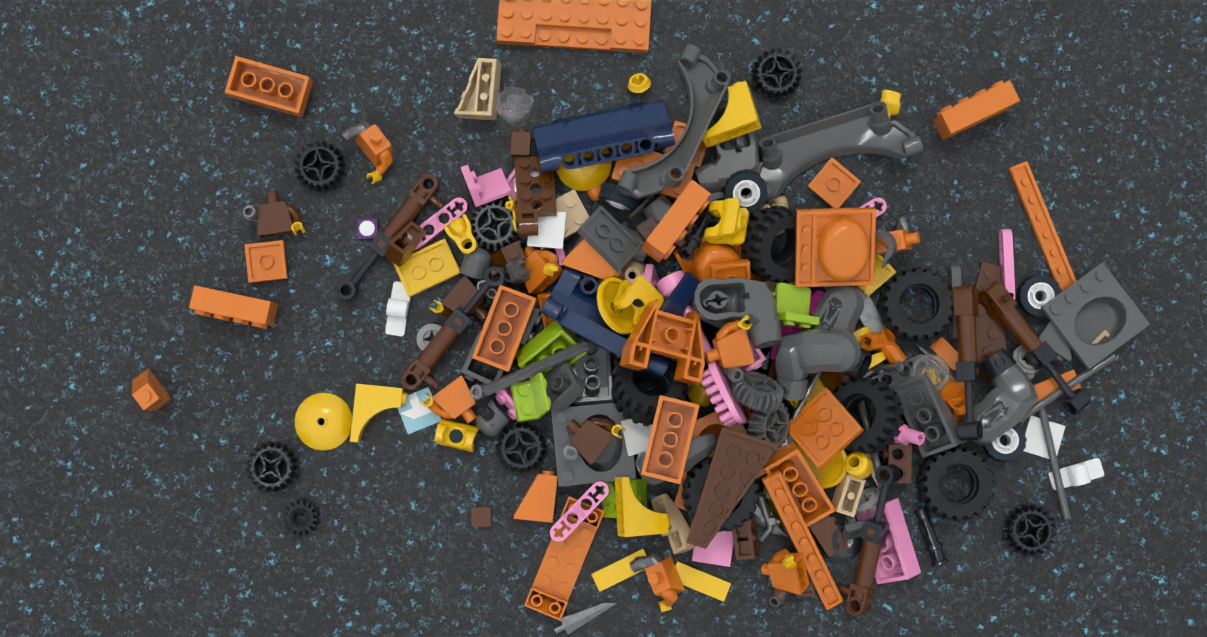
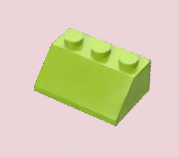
[516,321,587,378]

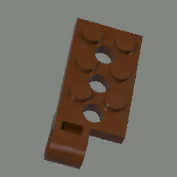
[514,156,557,237]

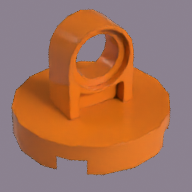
[938,379,974,416]

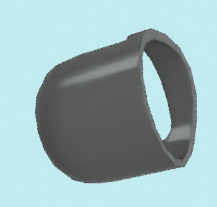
[459,247,491,279]
[476,399,510,437]

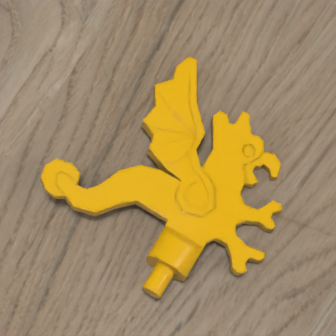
[505,195,519,232]

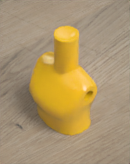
[880,90,901,119]

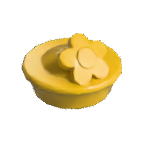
[628,73,651,93]

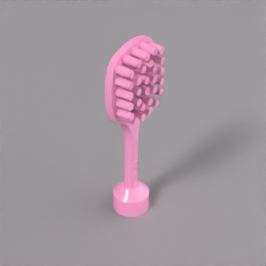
[656,270,748,427]

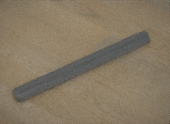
[482,340,590,396]

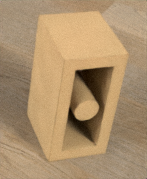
[832,474,866,517]

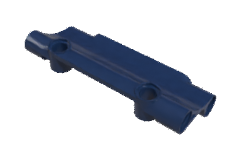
[533,100,675,173]
[540,266,672,378]

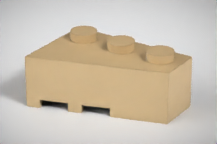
[454,58,502,120]

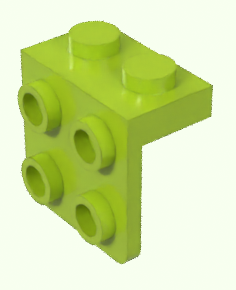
[775,283,820,329]

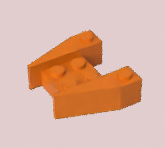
[620,299,705,385]

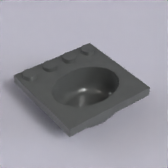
[1040,262,1150,370]
[551,403,636,487]

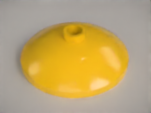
[556,147,612,191]
[597,277,635,335]
[295,393,353,451]
[796,443,847,489]

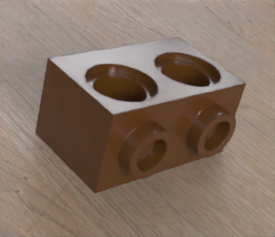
[882,444,912,484]
[732,516,760,560]

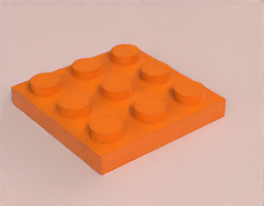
[788,387,864,470]

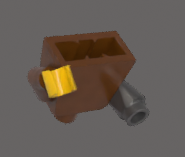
[243,192,305,238]
[429,275,491,321]
[563,418,626,465]

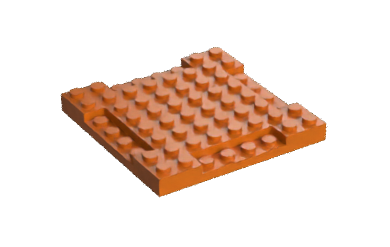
[497,0,651,53]

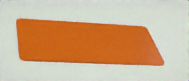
[931,337,958,371]

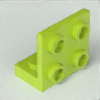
[510,372,551,422]
[602,479,647,518]

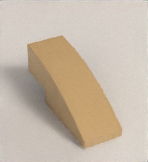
[651,493,697,554]

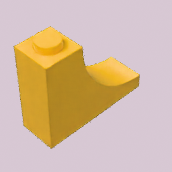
[702,81,762,148]
[350,384,407,442]
[615,476,670,537]

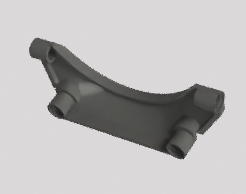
[616,44,731,199]
[759,101,923,201]

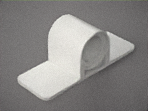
[385,282,410,336]
[1049,458,1104,490]

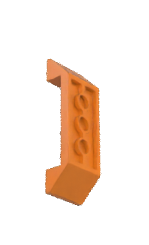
[524,496,605,620]

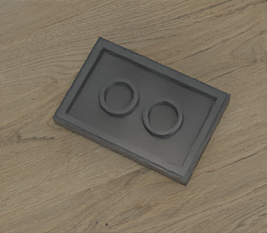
[577,205,642,272]

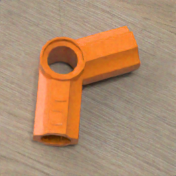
[859,328,907,364]

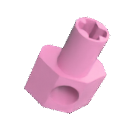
[893,424,925,446]

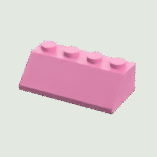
[856,498,921,584]

